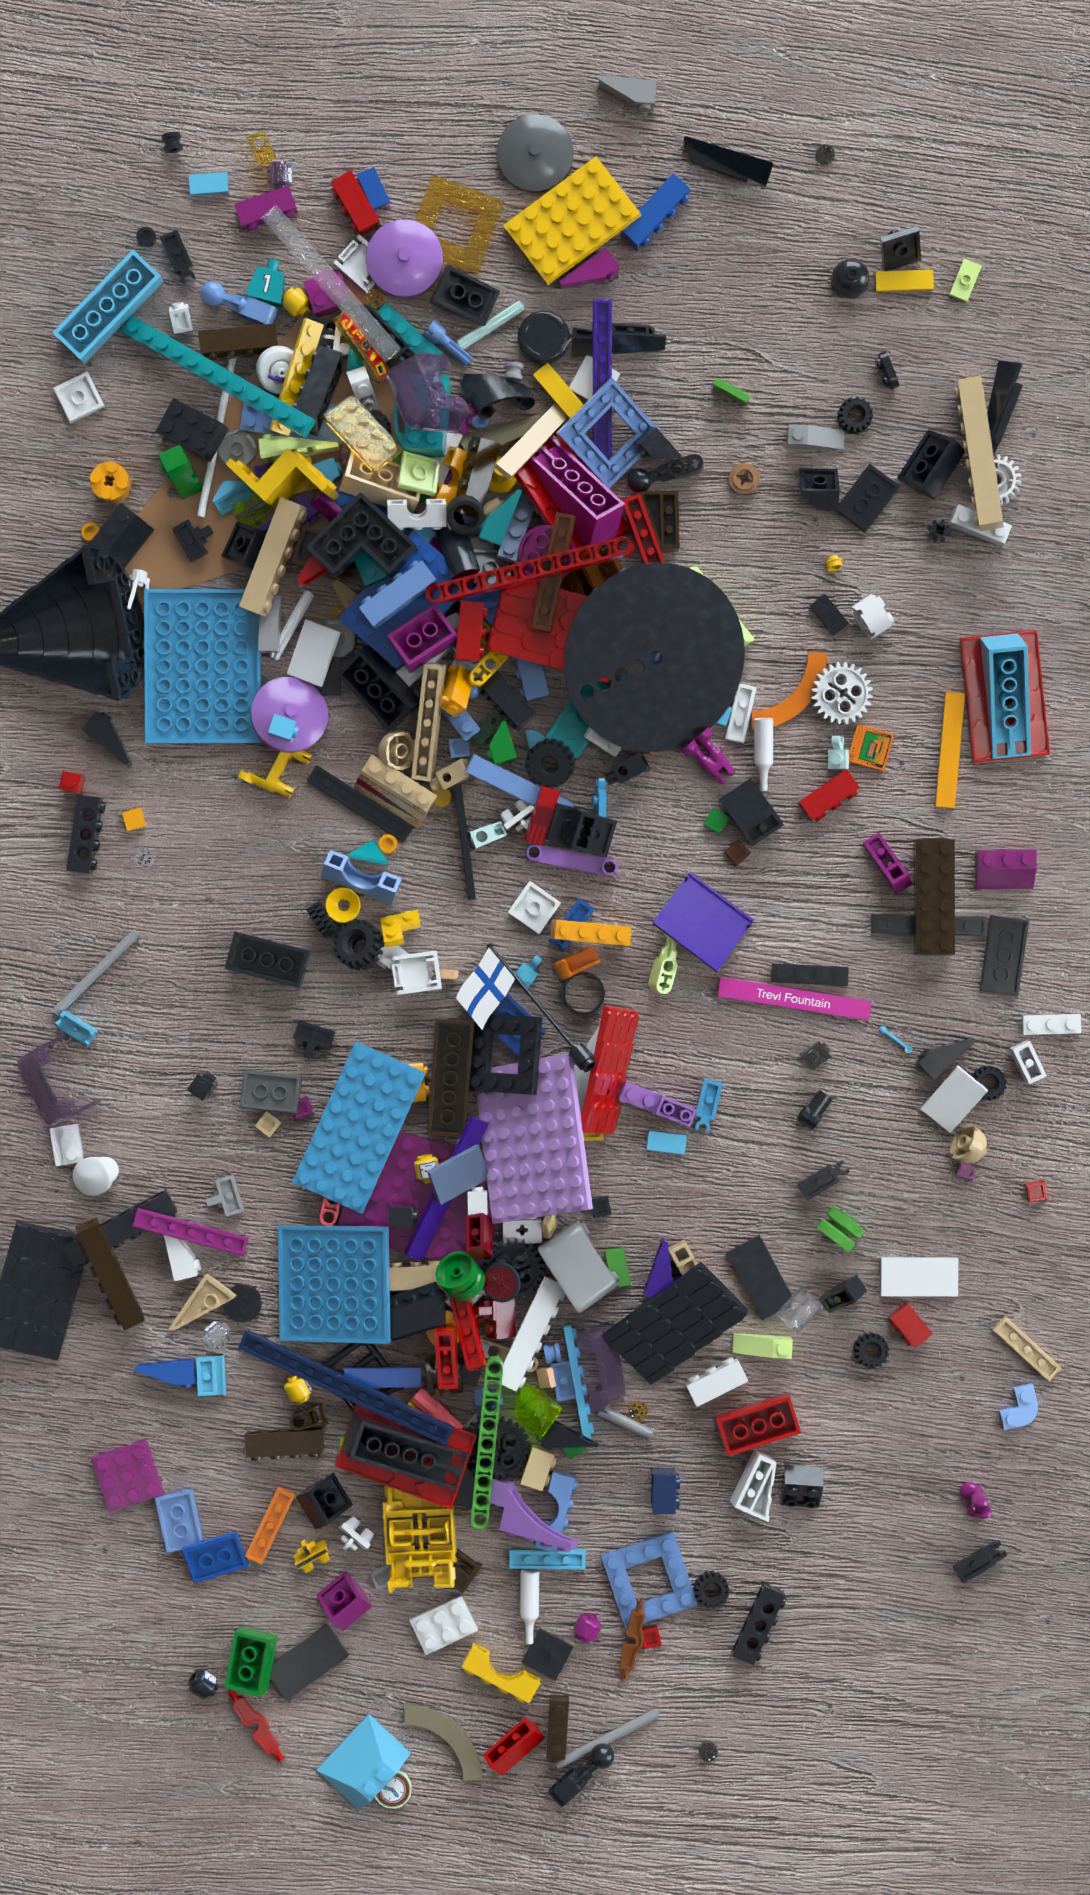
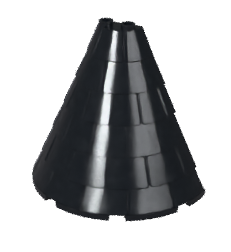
[0,545,145,701]

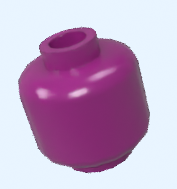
[573,1613,602,1643]

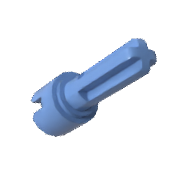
[423,320,473,366]

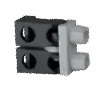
[304,315,352,356]

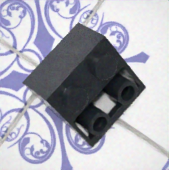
[781,1464,824,1508]

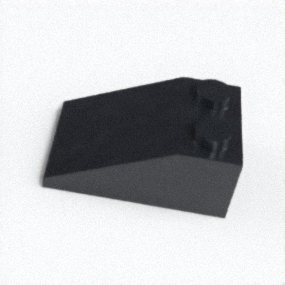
[429,265,500,326]

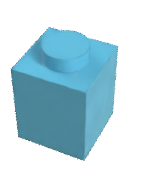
[267,714,298,742]

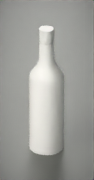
[754,718,773,791]
[520,1569,539,1644]

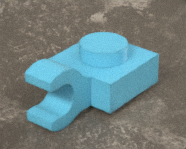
[515,955,543,988]

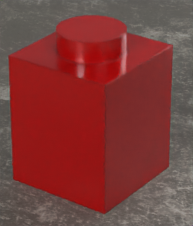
[58,770,85,794]

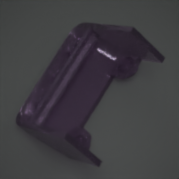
[18,1034,101,1125]

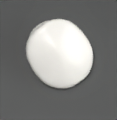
[73,1157,119,1196]

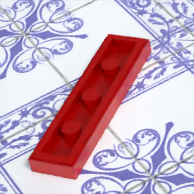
[449,1297,487,1372]

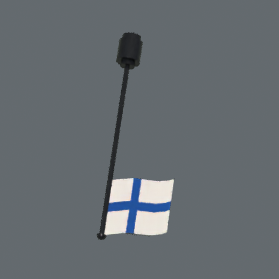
[456,943,597,1072]

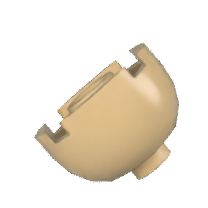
[378,731,415,770]
[950,1124,987,1164]

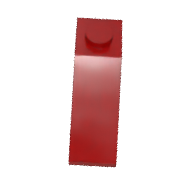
[434,1326,458,1389]

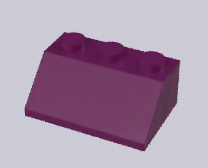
[387,604,457,673]
[975,850,1037,889]

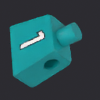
[245,259,285,308]

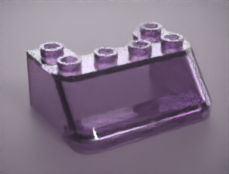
[387,352,470,434]

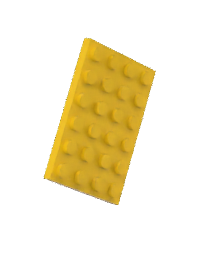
[503,156,641,285]

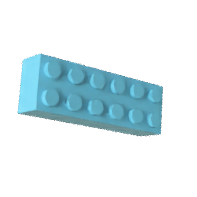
[53,249,164,364]

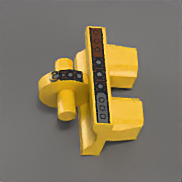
[294,1539,330,1573]

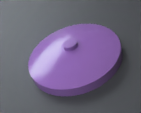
[366,219,443,298]
[251,677,328,753]

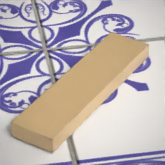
[992,1316,1062,1382]

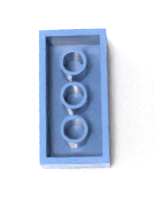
[359,560,438,629]

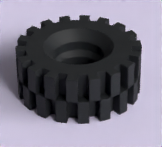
[525,738,575,788]
[333,919,385,971]

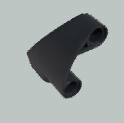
[460,374,535,419]

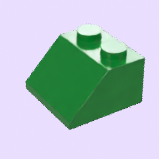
[487,720,517,766]

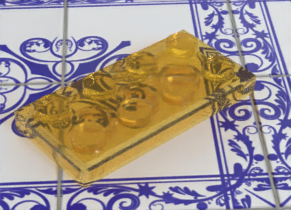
[323,394,403,473]

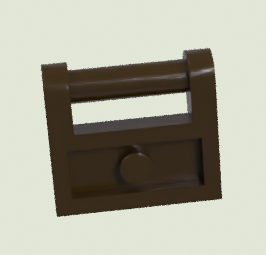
[450,1542,483,1594]

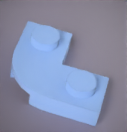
[999,1383,1038,1430]

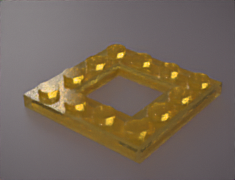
[415,174,504,275]

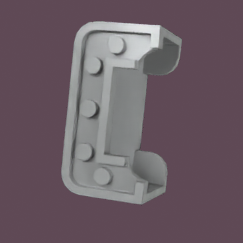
[538,1220,620,1313]

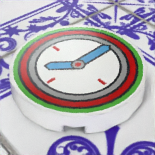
[375,1770,412,1809]

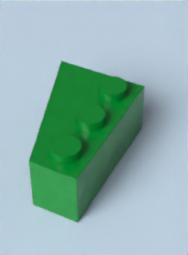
[158,445,202,499]

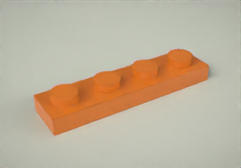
[245,1486,295,1565]

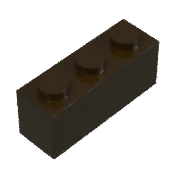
[546,1694,569,1760]

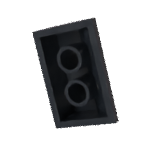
[897,430,965,499]
[88,503,154,569]
[390,1282,446,1341]

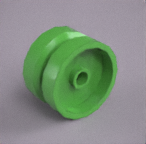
[816,1205,866,1253]

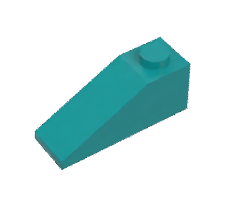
[477,488,522,546]

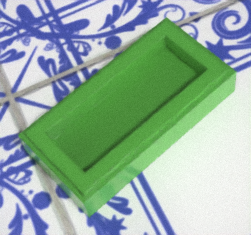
[712,378,750,406]
[605,1247,631,1288]

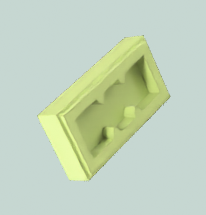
[949,259,982,303]

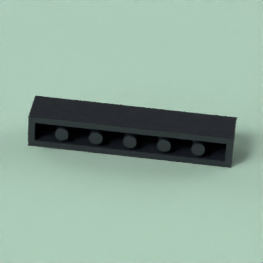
[63,1189,178,1267]

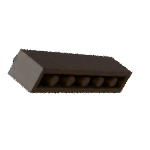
[74,1217,145,1331]

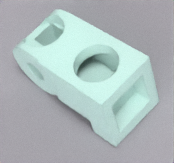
[468,821,507,850]

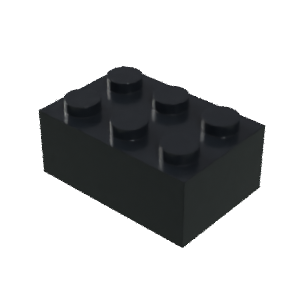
[155,398,228,463]

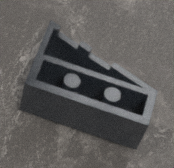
[480,671,536,730]

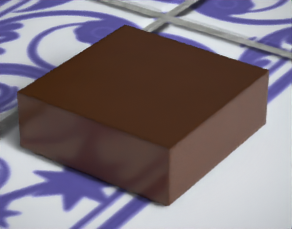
[724,839,751,866]

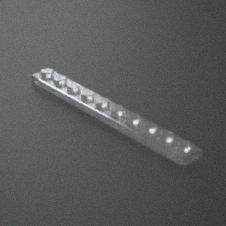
[262,205,401,362]

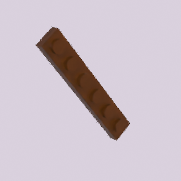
[531,512,576,632]

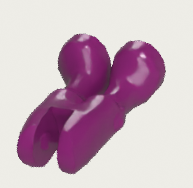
[681,727,735,785]
[960,1482,992,1519]

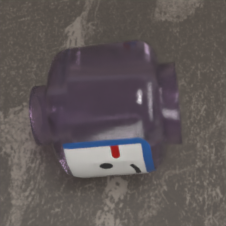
[267,161,292,190]

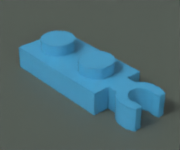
[591,778,607,817]
[695,1078,723,1133]

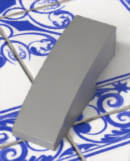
[258,596,281,653]

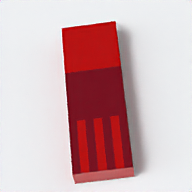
[524,785,560,846]

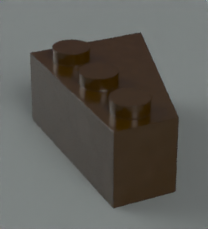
[639,491,680,552]

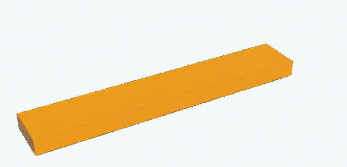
[935,692,965,809]

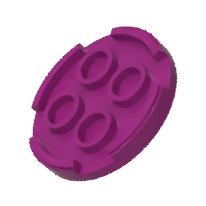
[518,525,575,583]

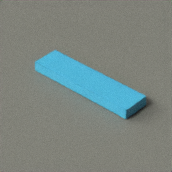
[509,1548,586,1570]

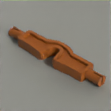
[620,1598,645,1681]

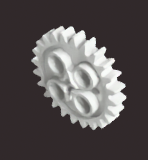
[810,662,873,725]

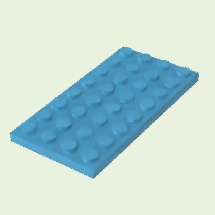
[292,1041,426,1214]

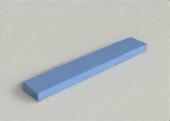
[465,754,574,807]

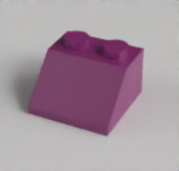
[304,269,350,317]
[316,1571,373,1631]

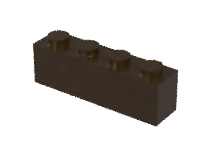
[198,323,278,361]
[454,436,501,518]
[245,1427,324,1461]

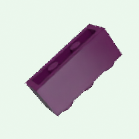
[234,185,298,231]

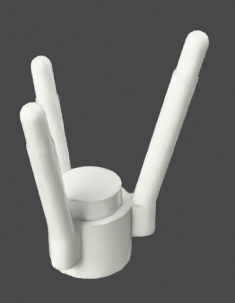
[127,569,150,610]

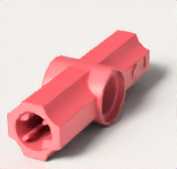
[411,1387,464,1429]

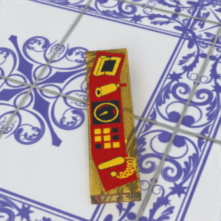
[332,309,393,385]

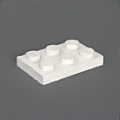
[410,1594,478,1655]

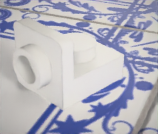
[169,302,193,334]

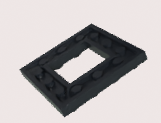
[469,1015,543,1095]

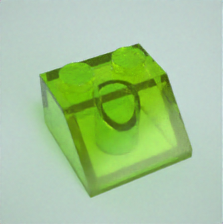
[514,1382,563,1440]

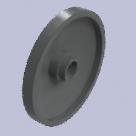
[497,114,573,193]

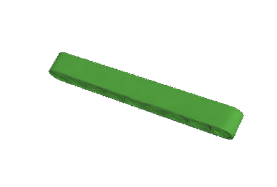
[471,1356,503,1529]

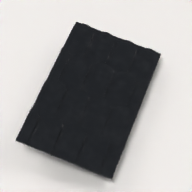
[0,1220,85,1361]
[602,1262,749,1385]

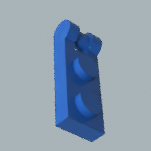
[548,898,594,952]

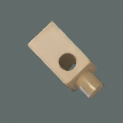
[429,759,475,792]

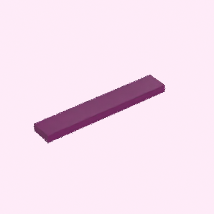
[132,1208,249,1256]

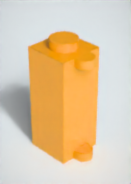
[439,665,475,717]

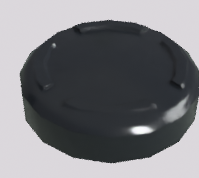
[517,311,570,365]

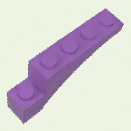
[490,1478,578,1552]

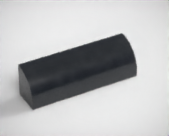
[435,512,480,579]

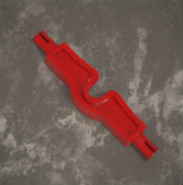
[227,1690,285,1763]

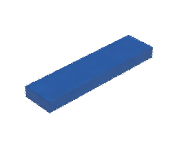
[344,1367,421,1388]

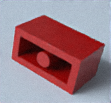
[889,1302,933,1348]

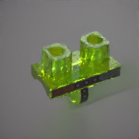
[233,493,269,527]

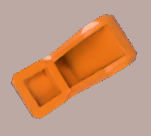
[553,946,600,980]

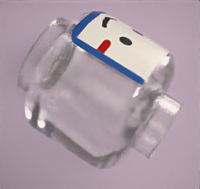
[202,1321,231,1349]

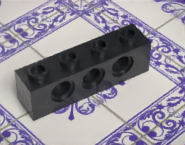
[66,794,106,874]
[731,1582,787,1666]

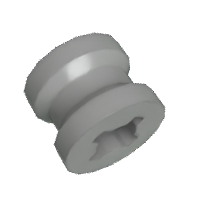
[503,362,524,381]

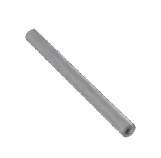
[52,929,140,1016]
[554,1708,660,1770]

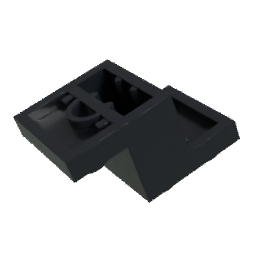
[546,803,617,858]

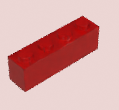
[622,493,665,564]

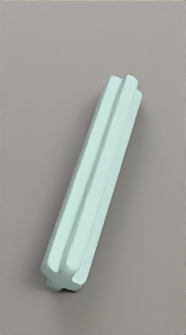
[457,301,524,350]

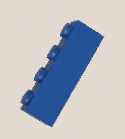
[621,173,690,250]

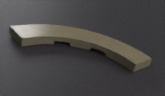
[404,1704,483,1781]

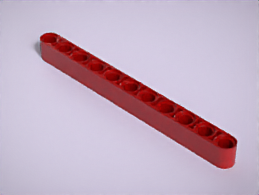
[426,537,634,605]

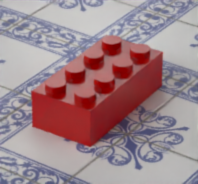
[715,1392,801,1456]

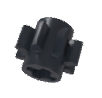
[927,519,951,544]

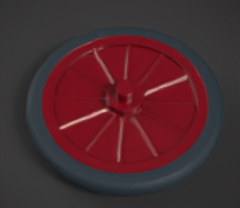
[483,1262,521,1303]

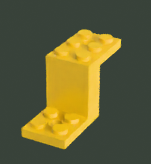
[226,448,339,509]

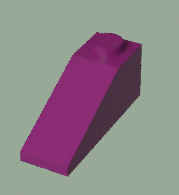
[559,247,619,289]
[863,833,912,894]

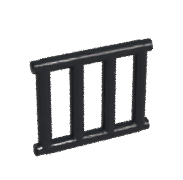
[320,1343,405,1412]

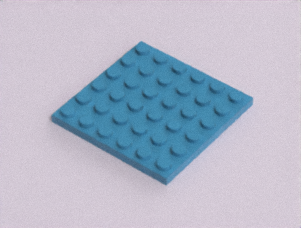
[278,1225,391,1344]

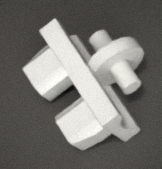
[500,799,534,832]
[338,1517,374,1551]

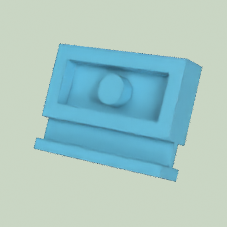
[196,1355,227,1396]

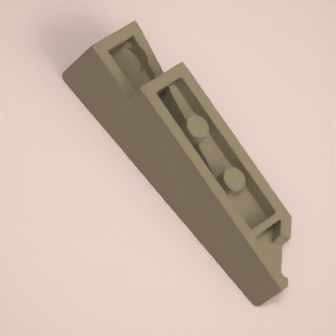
[460,412,546,452]

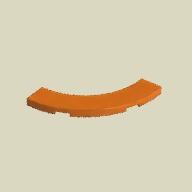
[751,653,827,731]

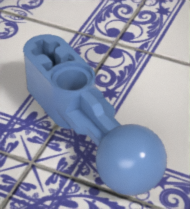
[200,281,278,325]

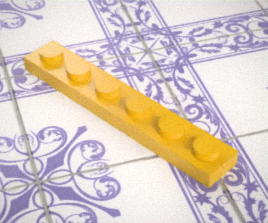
[269,318,324,437]

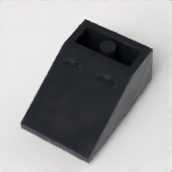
[719,778,784,847]

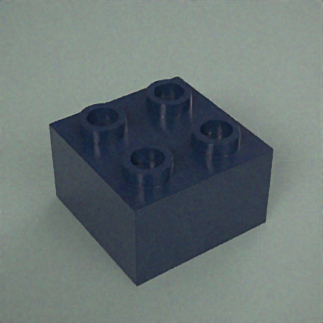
[651,1467,680,1514]

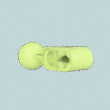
[648,933,677,994]

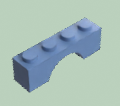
[321,850,402,905]
[534,1469,578,1553]

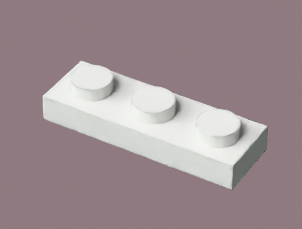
[1022,1014,1081,1035]

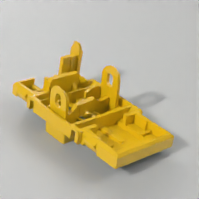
[383,1485,457,1593]

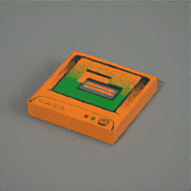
[849,724,894,771]

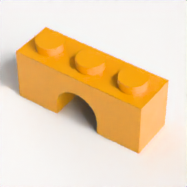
[429,446,468,509]

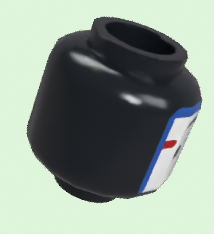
[188,1670,218,1699]

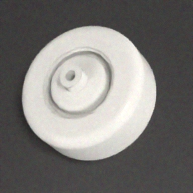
[256,346,293,394]

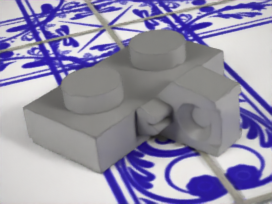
[205,1174,245,1217]

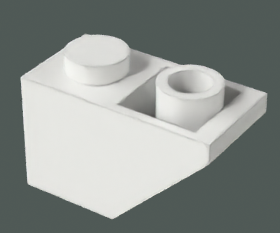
[346,366,380,414]

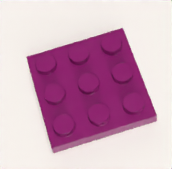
[91,1439,164,1512]

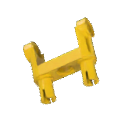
[237,751,312,799]

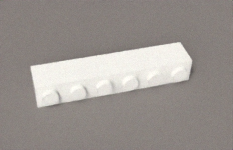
[502,1275,566,1391]

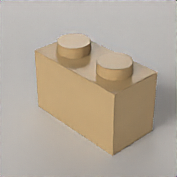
[521,1444,557,1491]

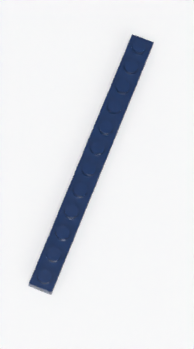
[238,1330,454,1446]

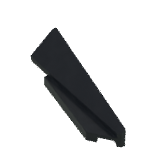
[571,322,666,357]

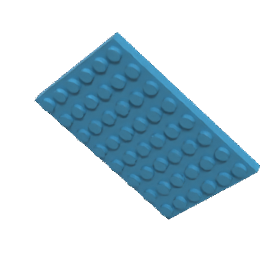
[144,589,261,744]

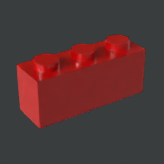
[330,170,381,236]
[456,601,488,663]
[797,769,860,822]
[483,1717,545,1776]

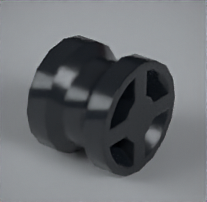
[161,132,183,153]

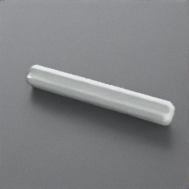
[269,590,314,660]

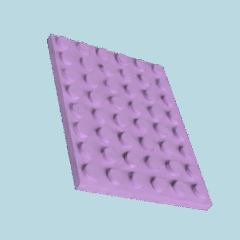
[476,1053,593,1224]

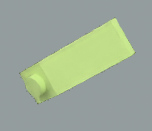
[732,1333,793,1359]

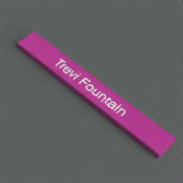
[717,977,872,1020]

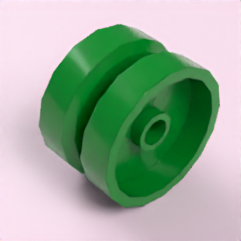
[435,1251,485,1301]

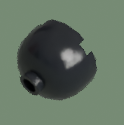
[831,259,869,299]

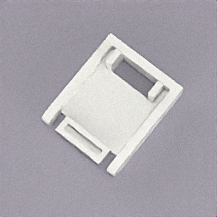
[333,234,376,295]
[391,950,442,995]

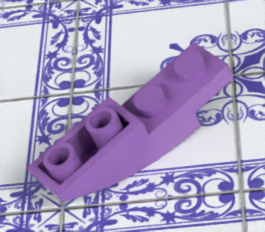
[617,1081,697,1127]

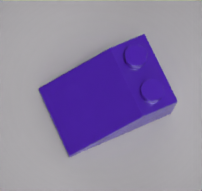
[643,1237,672,1298]

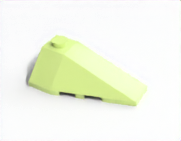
[258,434,340,464]

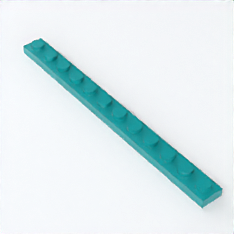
[121,315,316,438]

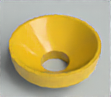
[325,888,361,923]

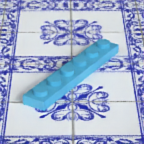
[563,1323,594,1439]

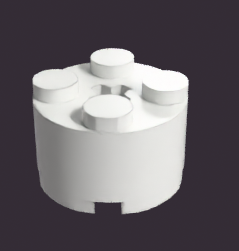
[851,594,895,639]

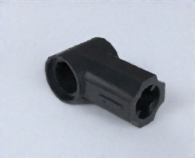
[796,1090,833,1130]

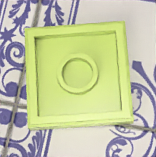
[397,451,440,496]

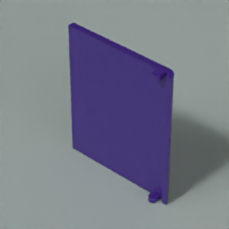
[652,872,754,972]

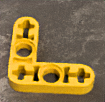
[468,620,509,688]

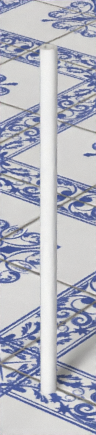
[197,356,237,518]

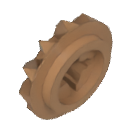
[729,463,760,495]

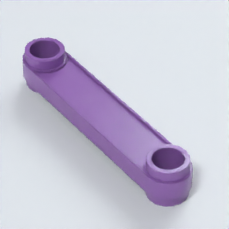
[526,844,618,876]

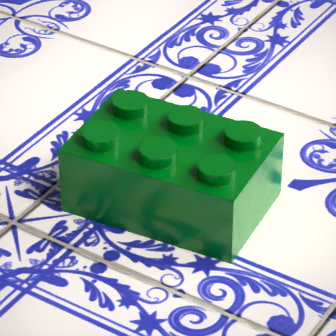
[224,1626,278,1697]

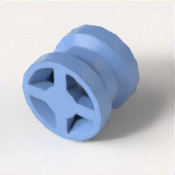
[543,1343,562,1364]

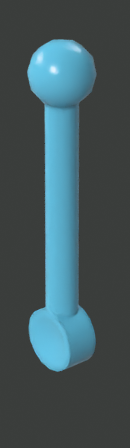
[879,1026,912,1053]

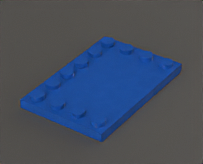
[338,530,472,670]

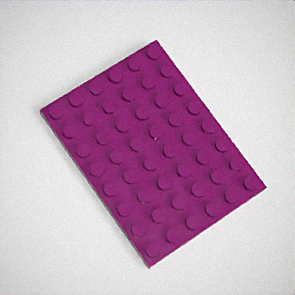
[338,1132,496,1271]

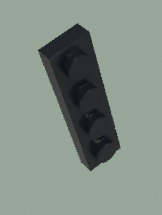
[771,963,849,986]

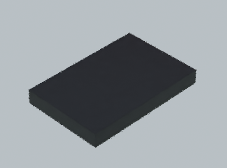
[835,463,900,533]

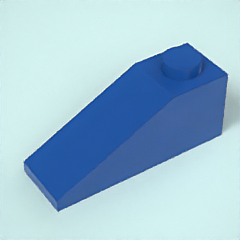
[135,1358,197,1388]

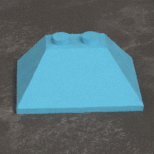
[316,1714,411,1809]

